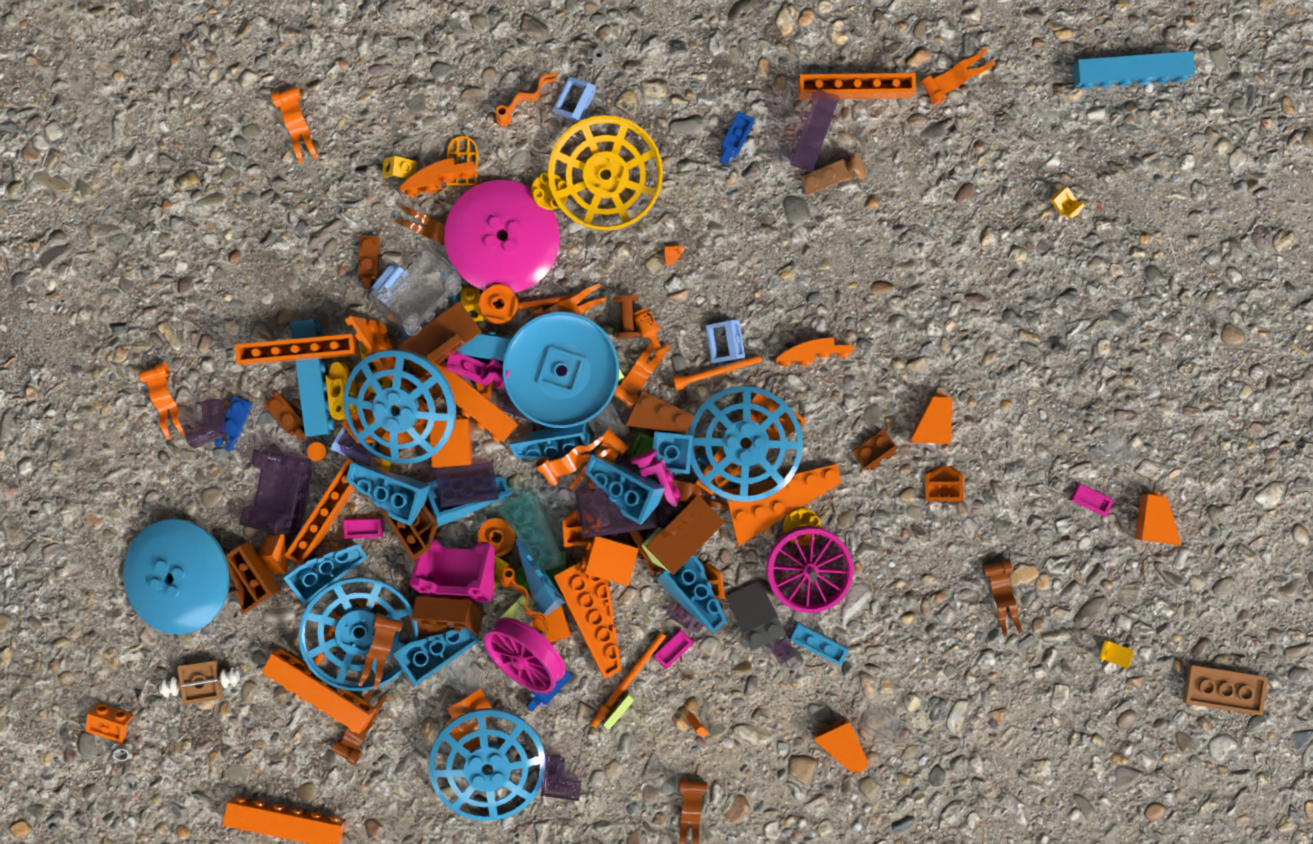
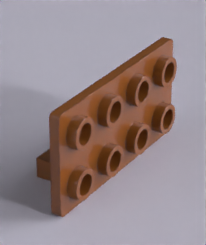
[398,302,482,377]
[646,495,724,574]

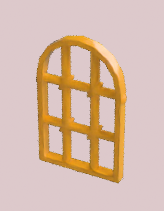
[446,136,479,186]

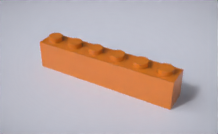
[797,73,916,100]
[235,334,359,366]
[415,362,519,443]
[284,458,364,565]
[262,648,377,734]
[222,796,346,844]

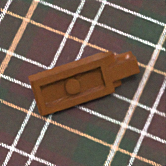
[358,236,380,289]
[263,392,306,440]
[624,525,663,575]

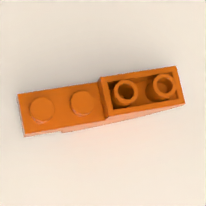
[400,158,478,197]
[775,337,854,366]

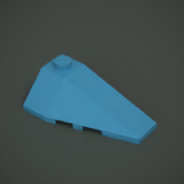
[509,422,594,460]
[585,454,665,525]
[346,462,430,526]
[426,477,510,526]
[516,538,566,616]
[282,543,368,605]
[657,554,727,634]
[393,629,480,687]

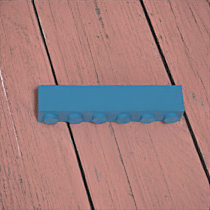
[1072,51,1195,90]
[291,319,335,437]
[402,320,514,362]

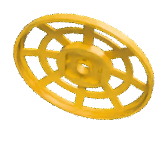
[548,115,663,231]

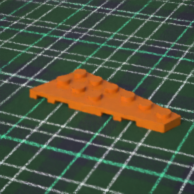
[345,316,428,425]
[695,393,808,494]
[725,463,841,547]
[552,560,622,679]

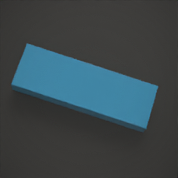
[789,622,849,666]

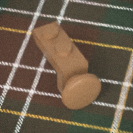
[801,152,866,195]

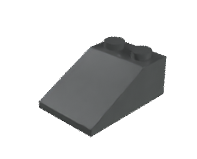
[725,580,786,651]

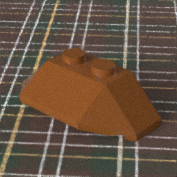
[379,504,438,561]

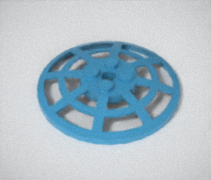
[343,349,456,464]
[688,386,803,502]
[299,577,418,691]
[429,708,546,821]

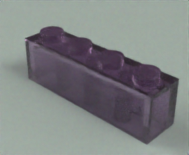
[788,89,839,172]

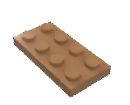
[1183,664,1268,716]

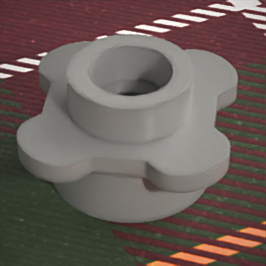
[588,44,610,66]
[112,742,133,761]

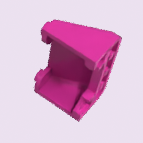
[410,540,495,602]

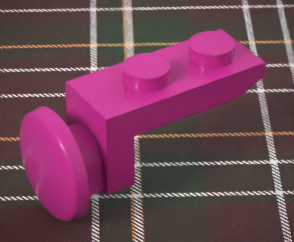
[445,352,510,389]
[630,449,681,507]

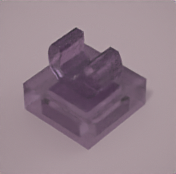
[769,637,796,665]

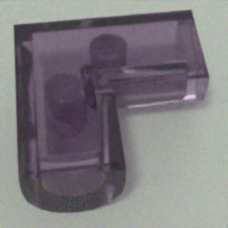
[185,399,227,448]
[541,755,582,801]

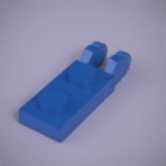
[214,396,253,452]

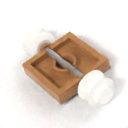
[159,659,240,705]

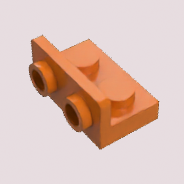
[85,703,133,743]

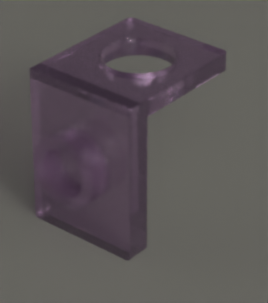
[669,602,703,633]

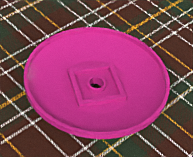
[444,180,560,293]

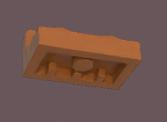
[852,429,899,471]

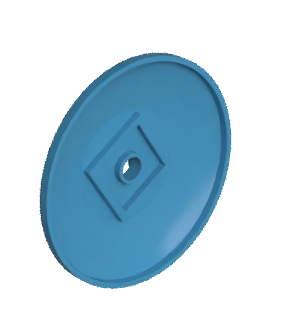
[503,312,619,428]
[123,519,229,635]

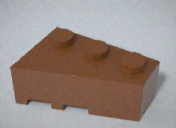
[626,391,694,434]
[225,542,281,615]
[411,594,484,636]

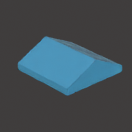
[653,431,693,474]

